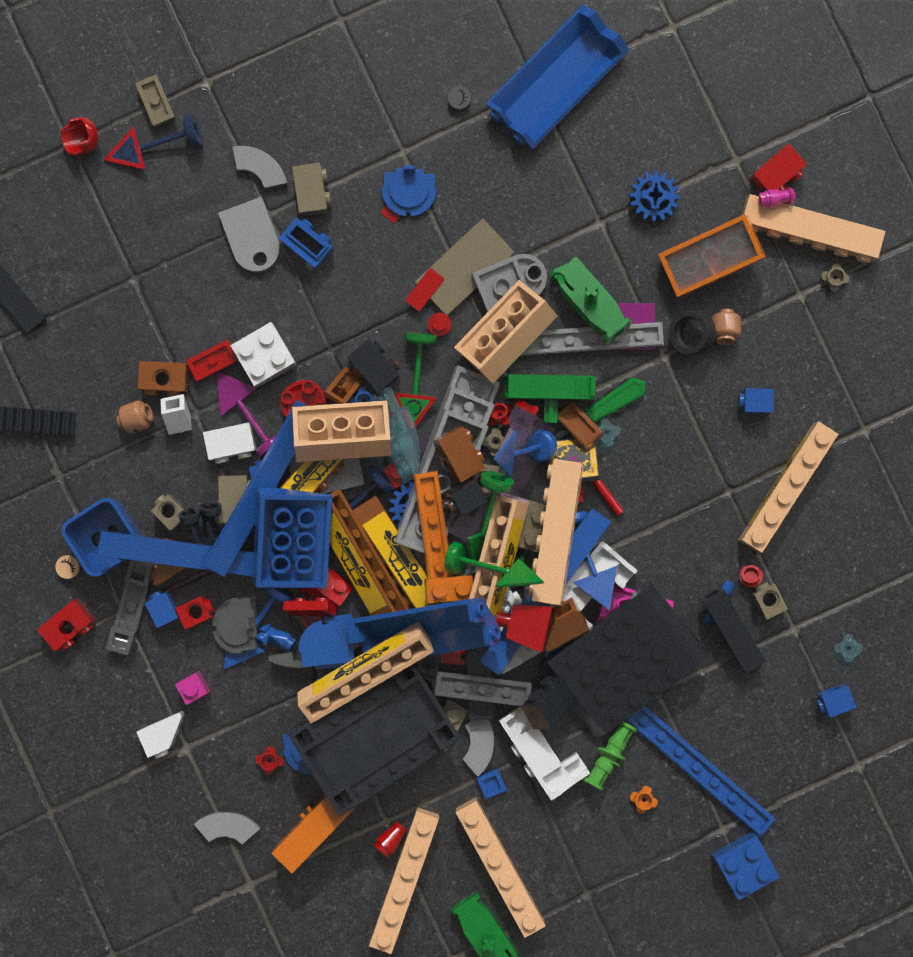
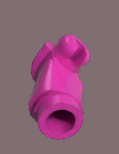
[759,187,796,208]

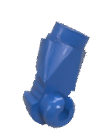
[256,624,296,652]

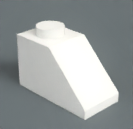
[137,711,185,759]

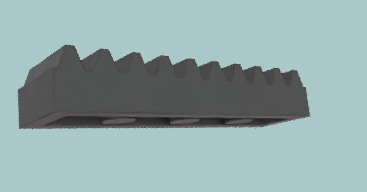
[435,671,532,706]

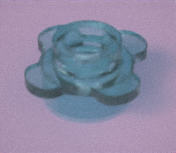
[599,419,621,446]
[834,634,863,662]

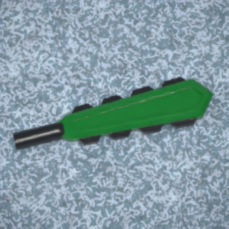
[552,377,646,441]

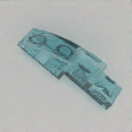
[373,386,420,484]

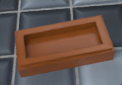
[558,401,604,450]

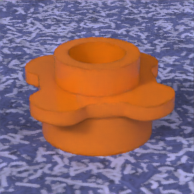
[630,786,658,814]

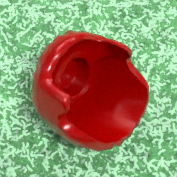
[61,117,99,156]

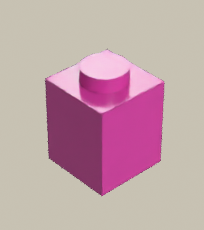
[175,671,210,705]

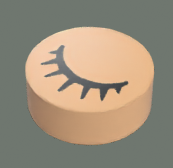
[56,555,81,579]

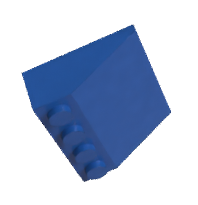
[253,488,332,588]

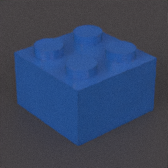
[712,831,780,901]

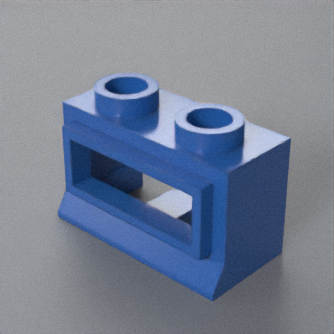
[278,217,334,271]

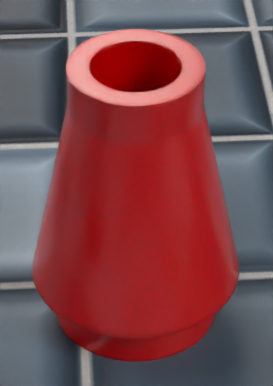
[374,821,407,857]

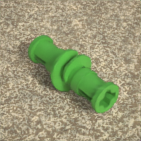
[584,721,637,791]

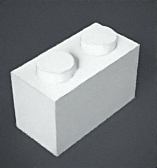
[203,423,257,464]

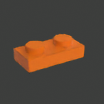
[424,575,473,603]

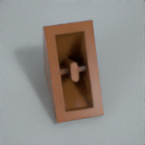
[323,367,364,404]

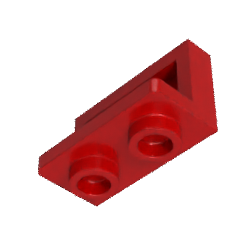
[297,567,354,612]

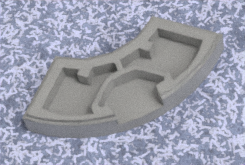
[233,146,288,189]
[463,720,494,776]
[194,812,260,844]

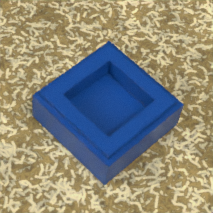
[476,768,507,800]

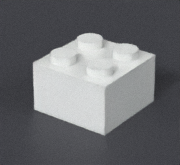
[230,322,297,388]

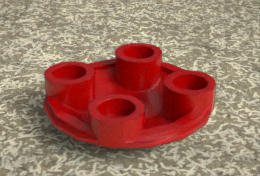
[280,380,327,418]

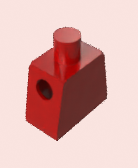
[496,605,553,652]

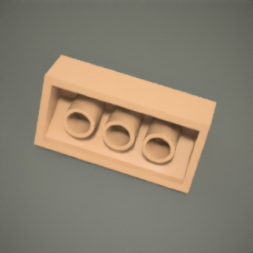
[454,280,558,384]
[292,401,391,462]

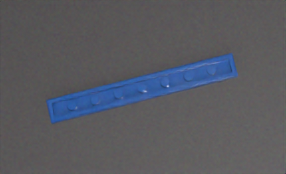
[202,400,307,577]
[480,508,612,675]
[97,530,254,576]
[626,706,776,837]

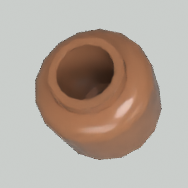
[711,309,741,345]
[116,400,153,434]

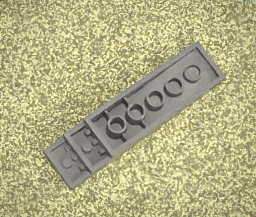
[395,366,500,553]

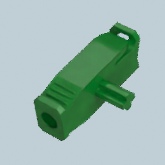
[549,256,632,345]
[504,374,596,423]
[450,891,519,957]

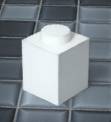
[161,394,192,435]

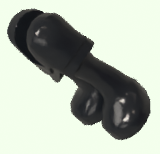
[178,502,222,572]

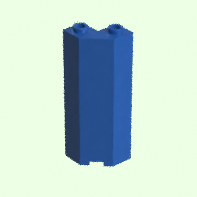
[486,5,630,149]
[345,598,501,656]

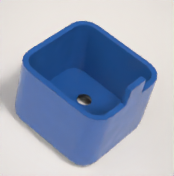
[62,498,143,576]

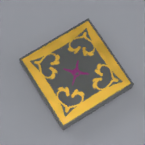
[550,439,600,482]

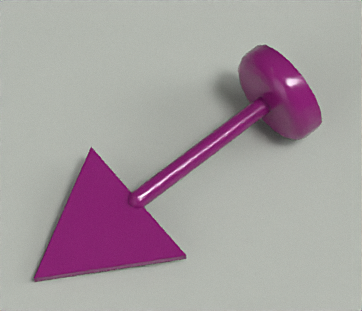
[217,372,276,460]

